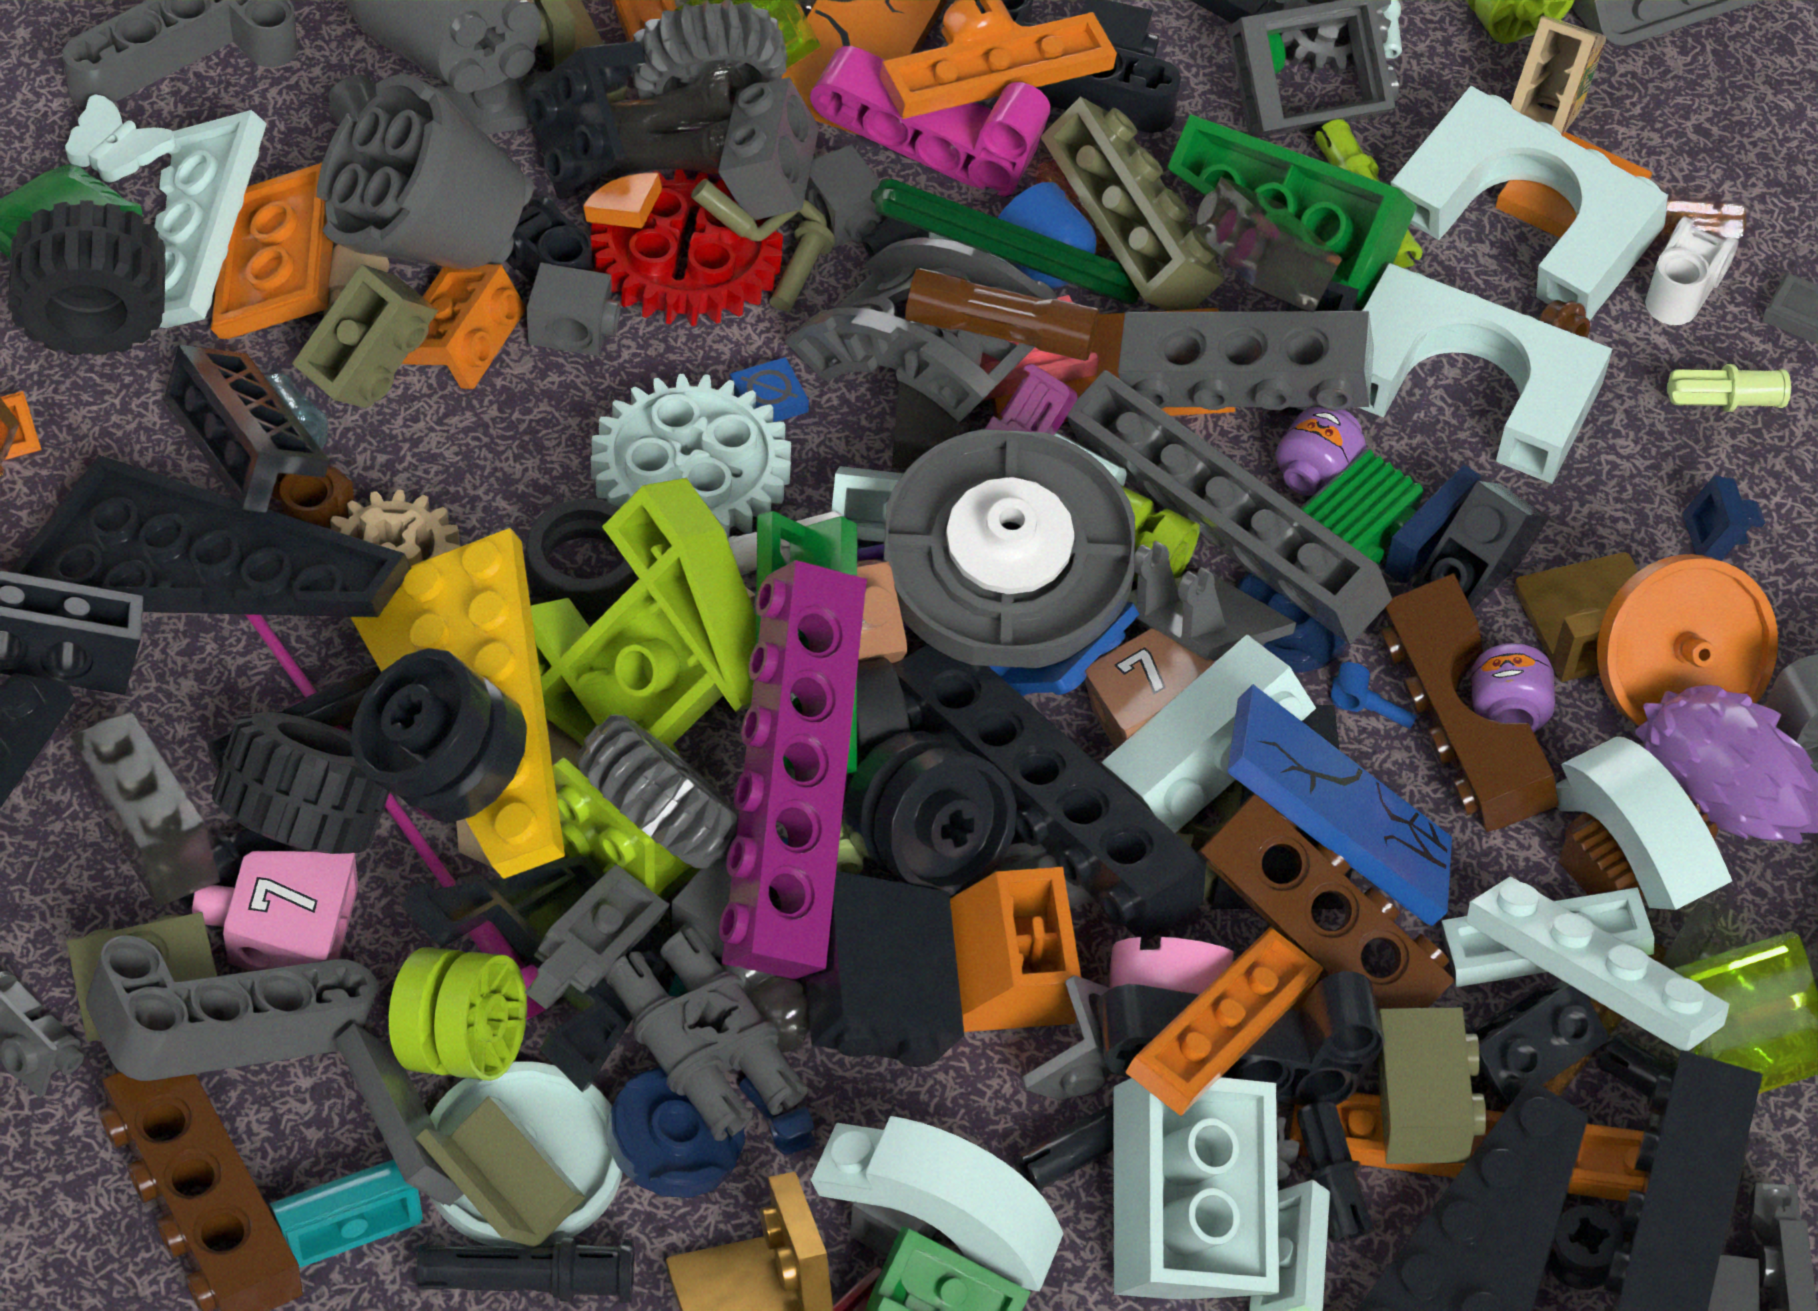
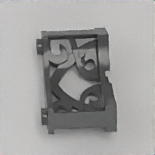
[784,238,1057,422]

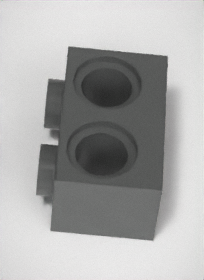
[718,77,819,220]

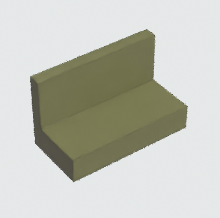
[416,1096,586,1248]

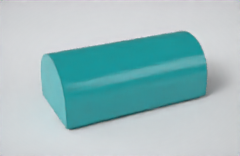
[268,1159,423,1268]

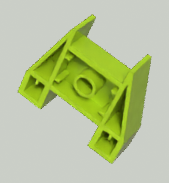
[531,478,756,758]

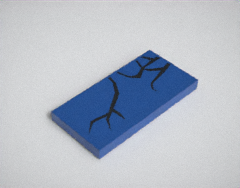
[1227,684,1452,926]

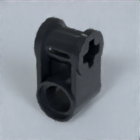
[505,195,593,284]

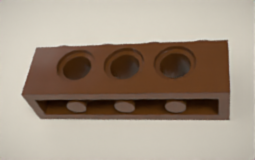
[1197,793,1455,1013]
[98,1072,303,1311]

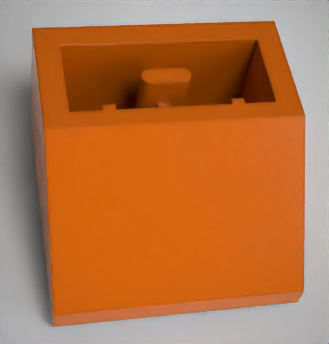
[950,867,1081,1032]

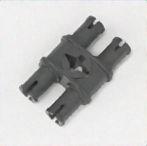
[604,928,808,1141]

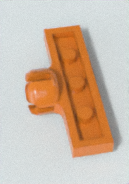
[879,0,1117,119]

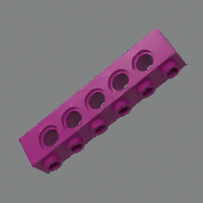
[719,560,867,979]

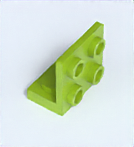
[553,757,701,900]

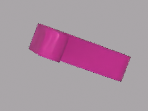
[810,46,1051,197]

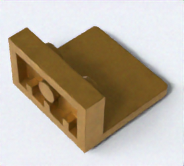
[1514,552,1638,682]
[666,1171,833,1311]

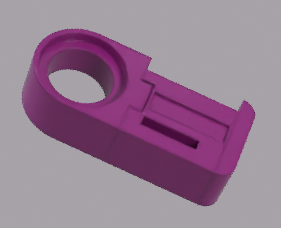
[984,364,1077,435]

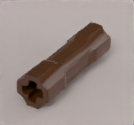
[905,268,1099,361]

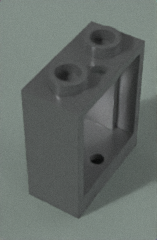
[1227,0,1399,138]

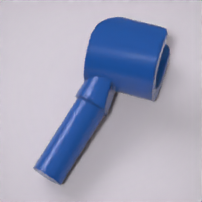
[1331,662,1417,729]

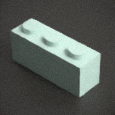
[1101,635,1316,833]

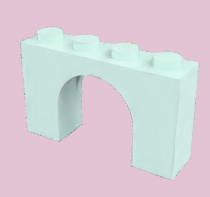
[1391,86,1668,321]
[1358,263,1612,484]

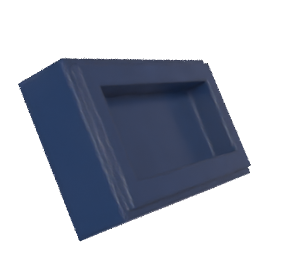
[1384,464,1482,584]

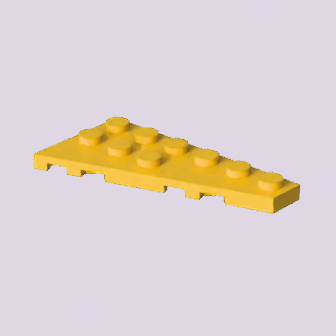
[350,528,565,879]

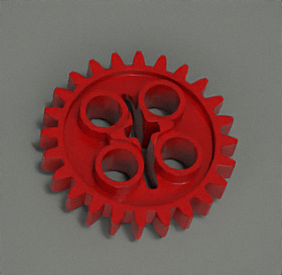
[590,168,783,326]

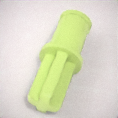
[1667,364,1791,412]

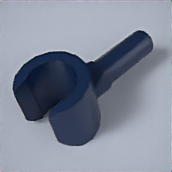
[739,1077,816,1155]

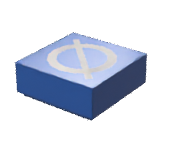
[730,357,809,422]

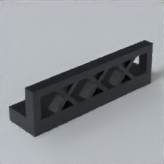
[163,345,330,512]

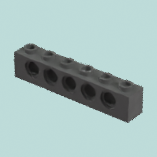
[1066,369,1392,645]

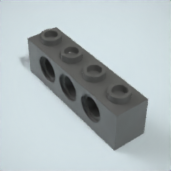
[1118,311,1374,410]

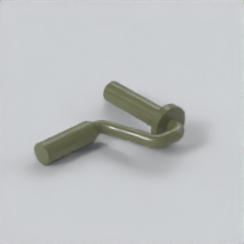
[691,179,836,312]

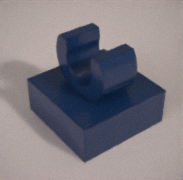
[1682,475,1766,561]

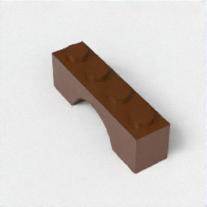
[1379,573,1559,832]

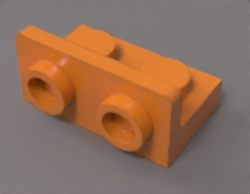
[402,264,525,389]

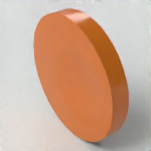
[1597,554,1778,726]

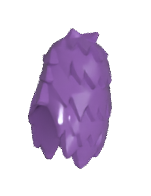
[1636,685,1818,844]

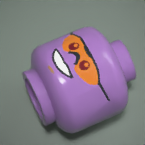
[1275,407,1367,496]
[1471,643,1555,732]

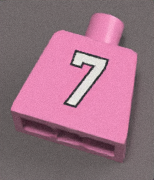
[192,851,358,971]

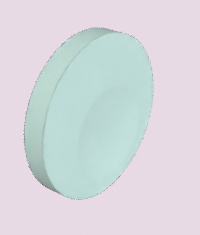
[430,1062,622,1248]

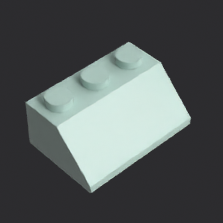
[1114,1077,1279,1299]

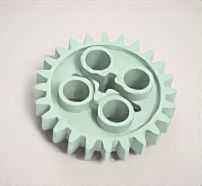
[591,374,791,539]

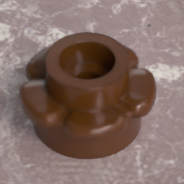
[1539,300,1590,338]

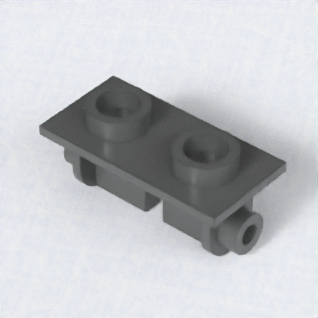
[0,971,84,1098]

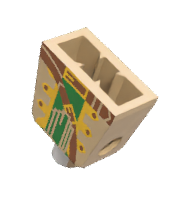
[1511,16,1607,136]

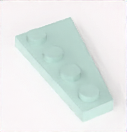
[155,110,267,328]

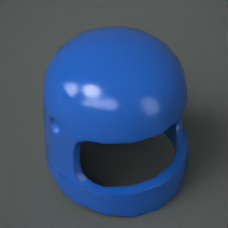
[998,182,1096,289]

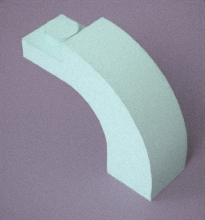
[1556,737,1732,910]
[811,1116,1064,1291]

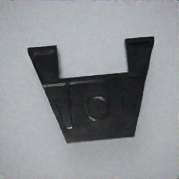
[400,855,670,1092]

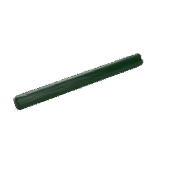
[870,178,1140,305]

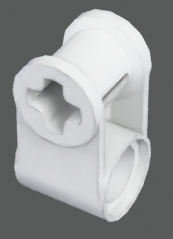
[1645,216,1739,325]

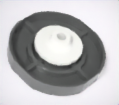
[884,429,1135,668]

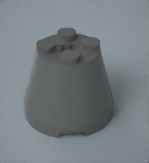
[346,0,541,94]
[316,74,534,269]

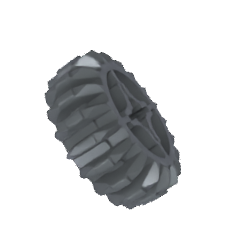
[631,0,787,117]
[575,714,739,869]

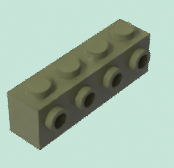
[1041,97,1226,311]

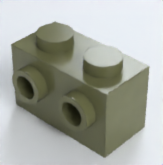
[292,264,438,408]
[1376,1007,1486,1164]

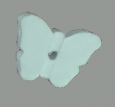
[65,94,177,182]

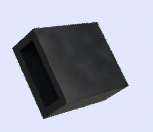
[806,871,965,1067]

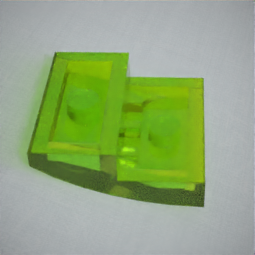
[1673,931,1818,1094]

